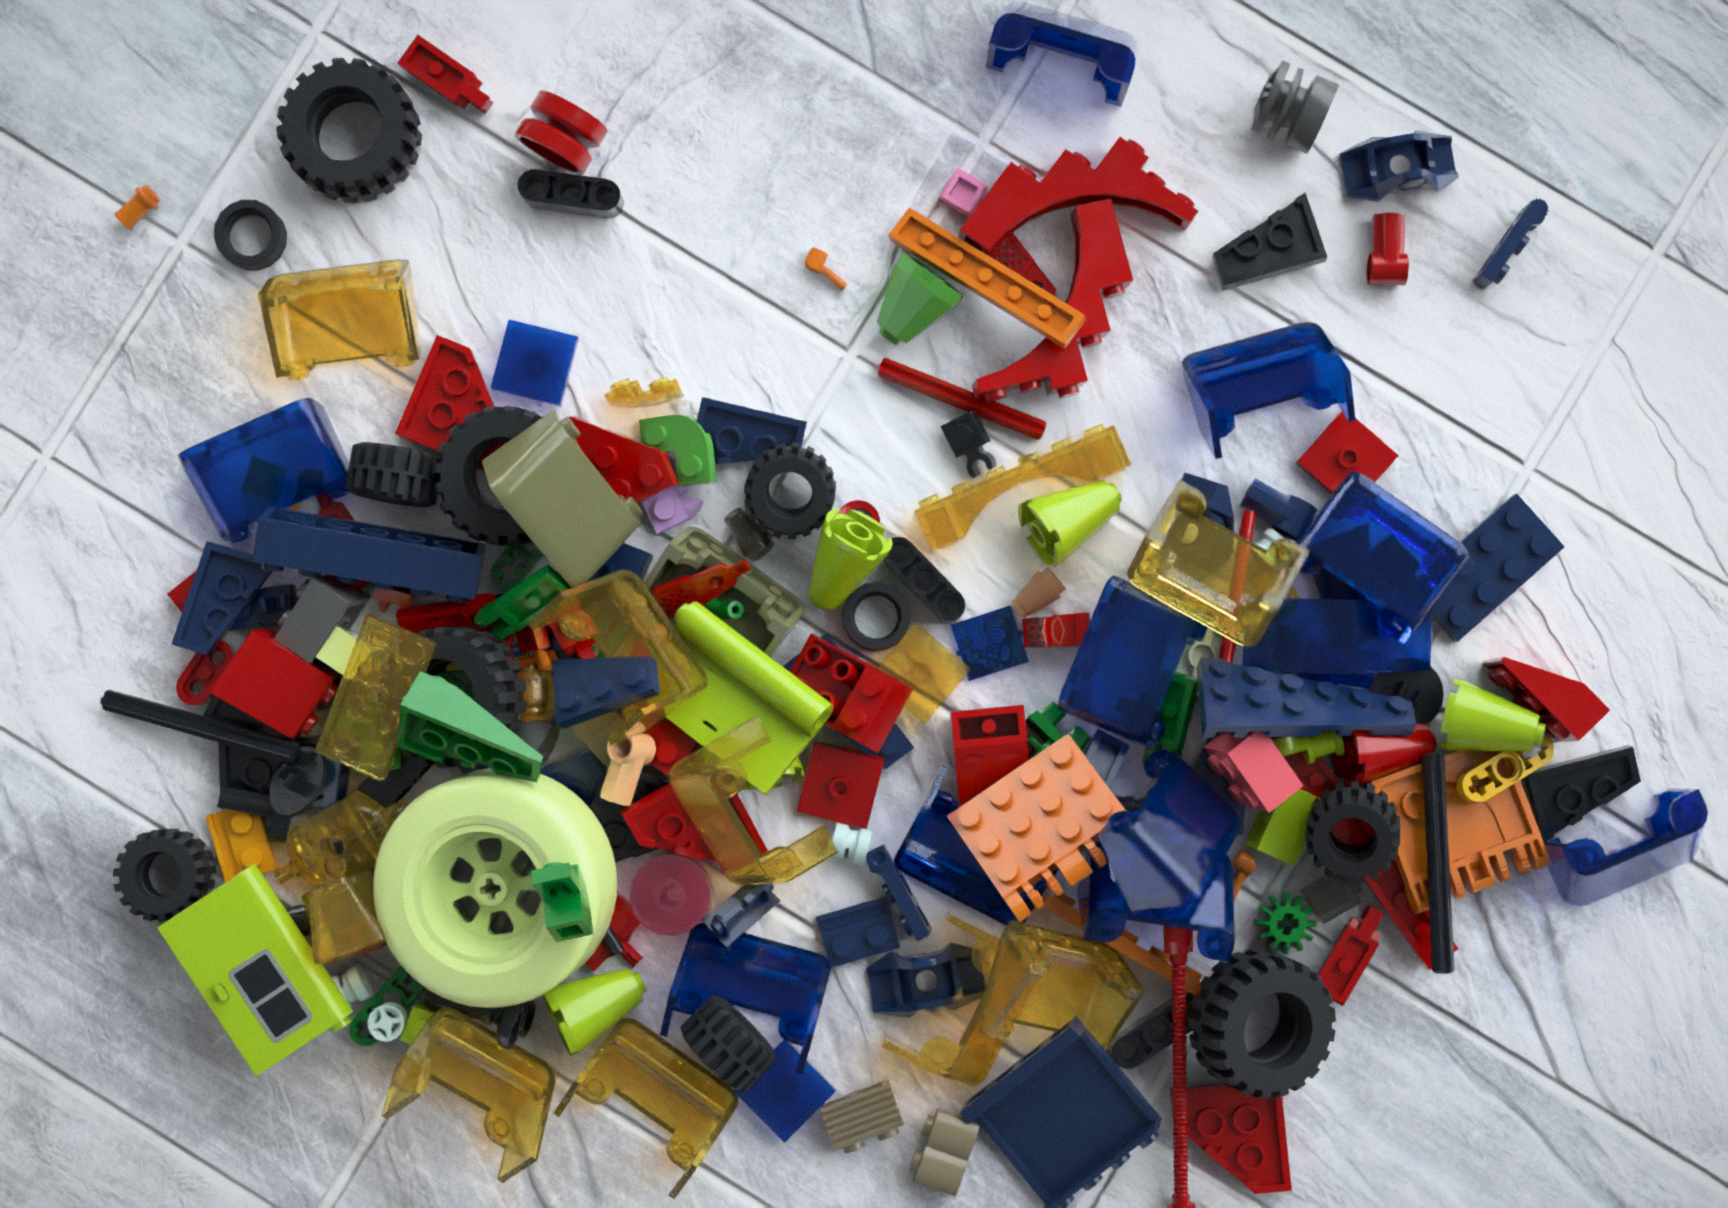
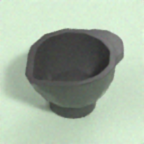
[515,716,561,766]

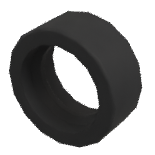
[214,199,287,271]
[842,582,910,652]

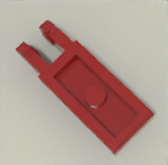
[396,592,501,641]

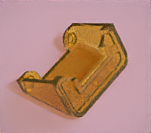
[258,259,421,380]
[1127,480,1310,647]
[978,921,1146,1051]

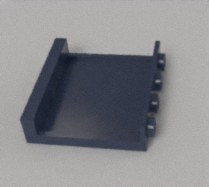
[960,1016,1162,1208]

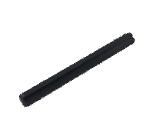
[100,689,301,763]
[1422,753,1455,974]

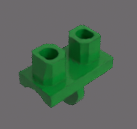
[1025,702,1091,759]

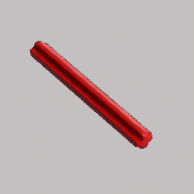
[878,358,1047,440]

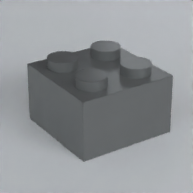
[274,574,371,664]

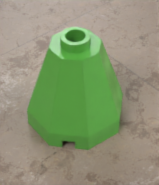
[877,252,964,345]

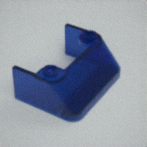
[1182,322,1356,459]
[894,765,1058,927]
[660,923,831,1075]

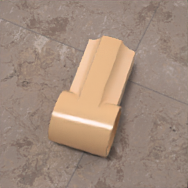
[600,730,656,806]

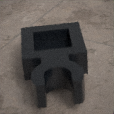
[940,409,997,478]

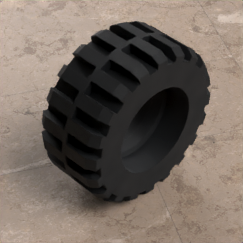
[276,57,422,203]
[433,406,544,546]
[379,627,527,768]
[1188,948,1336,1099]

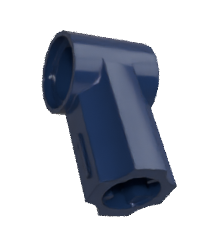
[1239,478,1318,542]

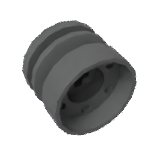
[1251,60,1339,154]

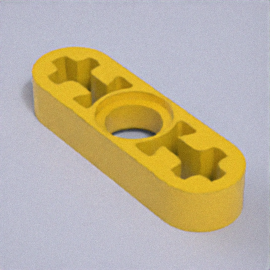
[1456,735,1554,803]

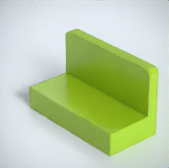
[1244,789,1320,866]

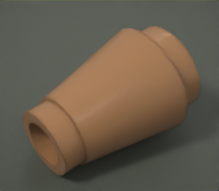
[1011,567,1066,618]

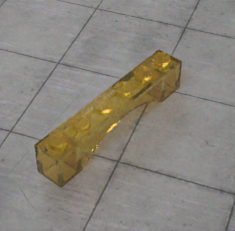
[914,423,1132,553]

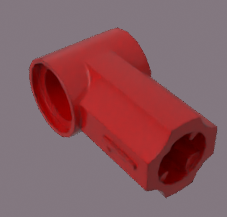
[1366,212,1409,286]

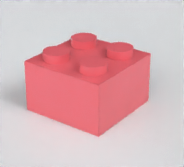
[1204,731,1303,813]

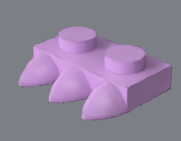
[642,453,703,535]

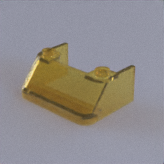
[529,570,708,746]
[669,715,838,885]
[882,911,1039,1086]
[381,1007,555,1183]
[553,1018,738,1199]

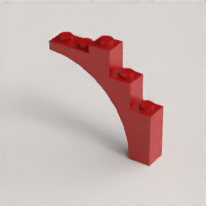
[958,136,1199,256]
[971,198,1134,402]

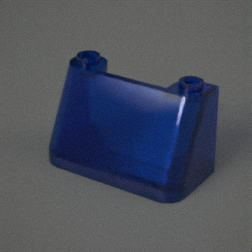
[986,1,1138,107]
[178,398,350,544]
[1285,472,1469,645]
[1058,575,1208,750]
[1098,750,1242,911]
[1544,788,1708,906]
[1077,834,1235,962]

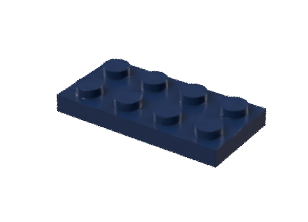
[1408,493,1565,642]

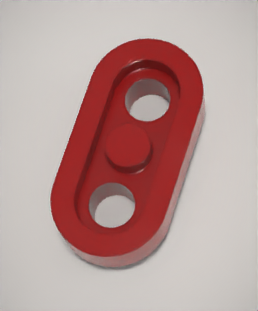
[176,640,236,706]

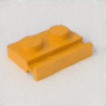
[205,809,280,883]

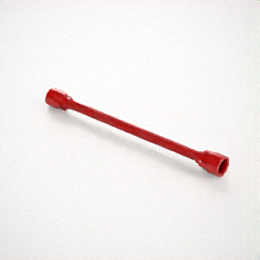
[1163,920,1195,1208]

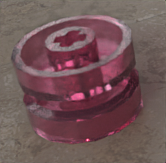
[630,853,714,936]

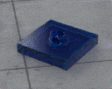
[490,319,579,407]
[733,1037,837,1143]

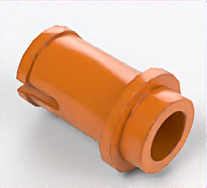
[114,184,161,230]

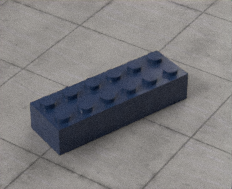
[252,506,487,603]

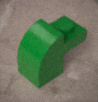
[531,862,593,942]

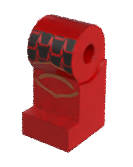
[1022,612,1092,648]

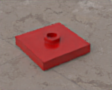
[1295,408,1399,510]
[796,741,885,829]

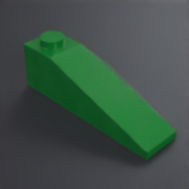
[397,671,543,783]

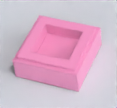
[939,168,988,218]

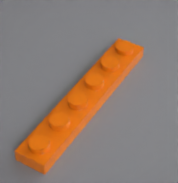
[888,207,1086,349]
[1042,892,1202,996]

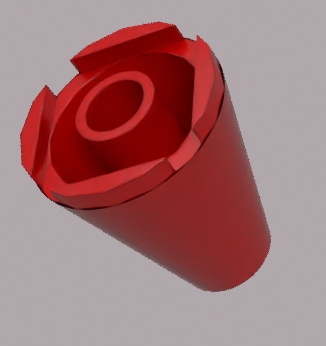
[1330,723,1437,787]

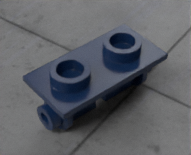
[702,874,781,948]

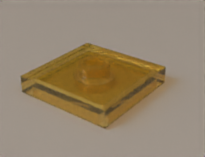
[878,622,971,724]

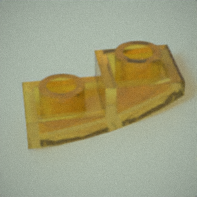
[604,377,685,408]

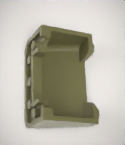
[482,410,643,590]
[627,526,805,658]

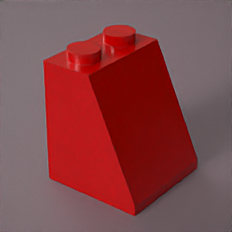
[210,628,341,739]

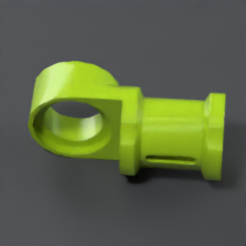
[1271,730,1344,765]

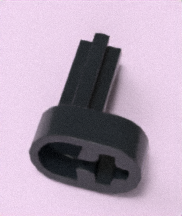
[217,786,292,844]

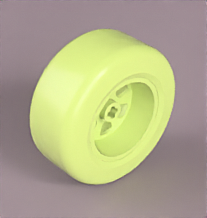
[373,768,617,1008]

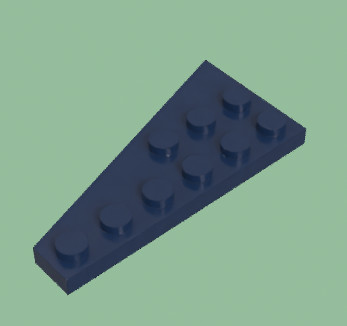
[1196,657,1416,738]

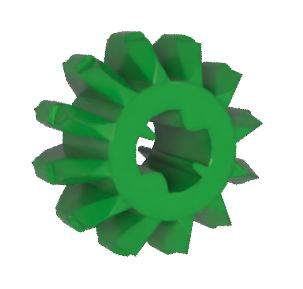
[1253,892,1317,955]

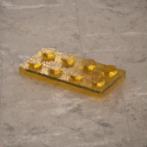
[315,614,437,781]

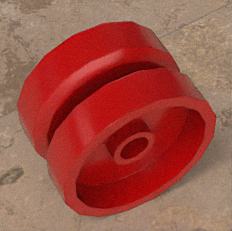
[514,90,608,175]

